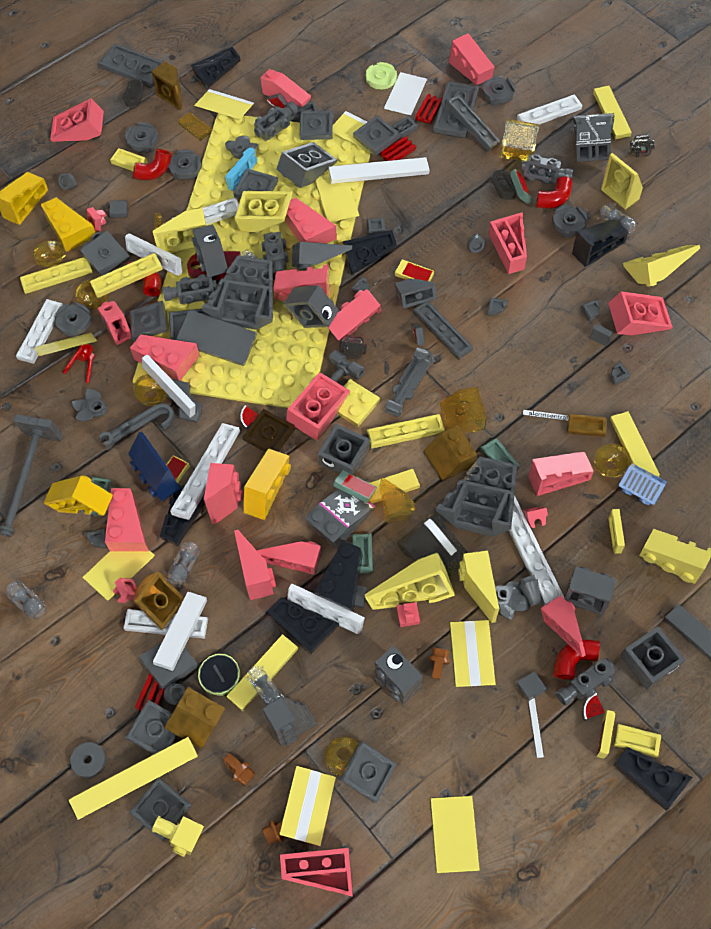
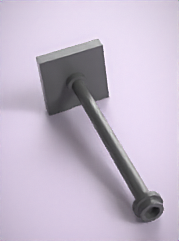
[0,414,63,537]

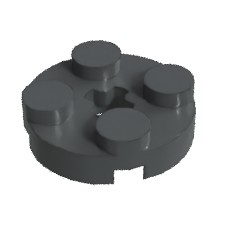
[482,75,515,105]
[125,122,159,153]
[168,149,202,179]
[552,205,587,238]
[55,303,92,337]

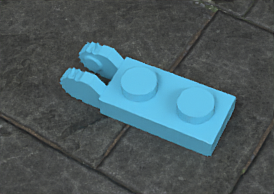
[225,148,257,191]

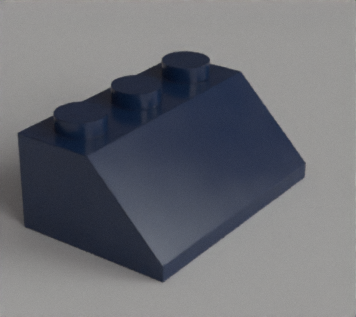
[128,431,180,502]

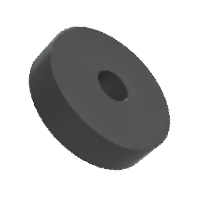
[70,742,107,779]

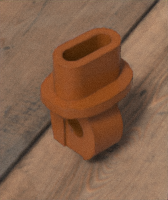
[428,648,450,680]
[223,753,256,787]
[262,820,284,845]

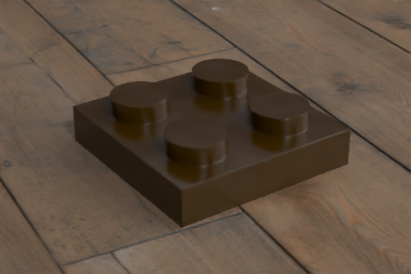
[243,409,295,452]

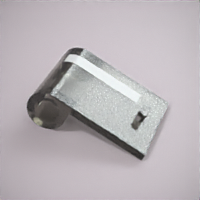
[397,513,468,577]

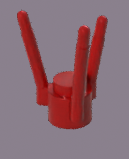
[63,343,95,383]

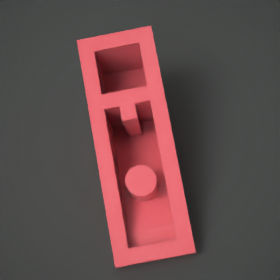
[260,69,311,107]
[257,541,321,575]
[541,595,585,657]

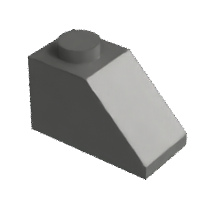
[395,278,437,309]

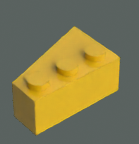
[0,172,48,225]
[41,197,95,252]
[243,449,291,520]
[43,475,113,516]

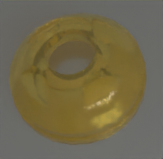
[33,240,65,268]
[76,280,108,309]
[133,374,167,406]
[594,444,631,477]
[325,737,358,777]

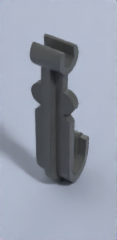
[385,347,432,417]
[99,404,174,450]

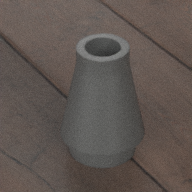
[519,575,542,606]

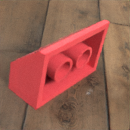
[204,463,243,524]

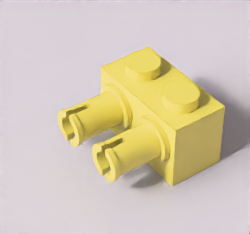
[152,816,204,857]

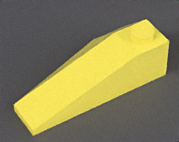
[623,245,700,287]
[365,553,455,610]

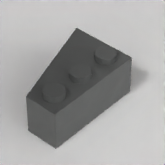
[263,697,318,747]

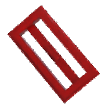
[415,94,443,124]
[380,136,416,161]
[135,673,166,711]

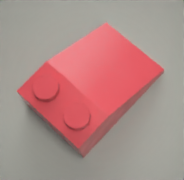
[50,98,104,142]
[608,291,673,336]
[286,372,350,441]
[234,530,276,600]

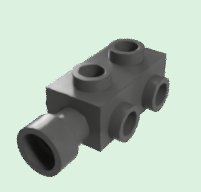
[254,101,298,141]
[521,154,573,184]
[261,232,289,280]
[162,274,217,304]
[555,658,616,706]

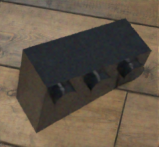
[572,219,628,267]
[315,540,363,612]

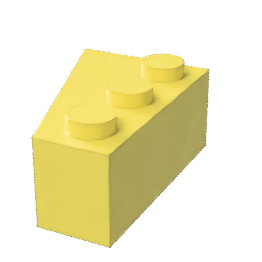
[639,529,711,584]

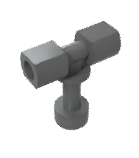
[329,350,365,382]

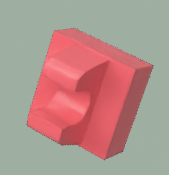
[87,207,106,232]
[522,506,548,528]
[113,578,137,603]
[396,602,420,627]

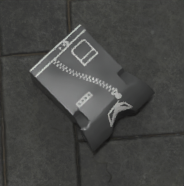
[573,113,615,162]

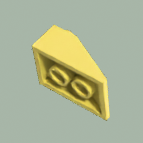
[601,153,643,210]
[235,191,292,232]
[153,208,206,253]
[458,551,499,623]

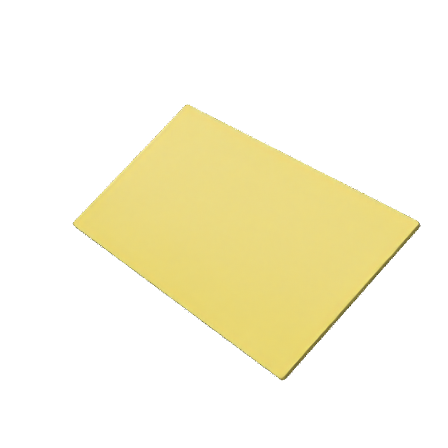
[133,113,371,408]

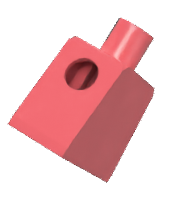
[98,301,131,345]

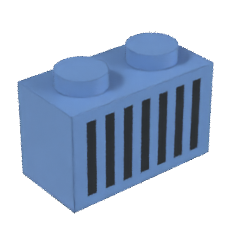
[619,463,667,505]

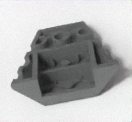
[202,256,273,330]
[436,456,517,537]

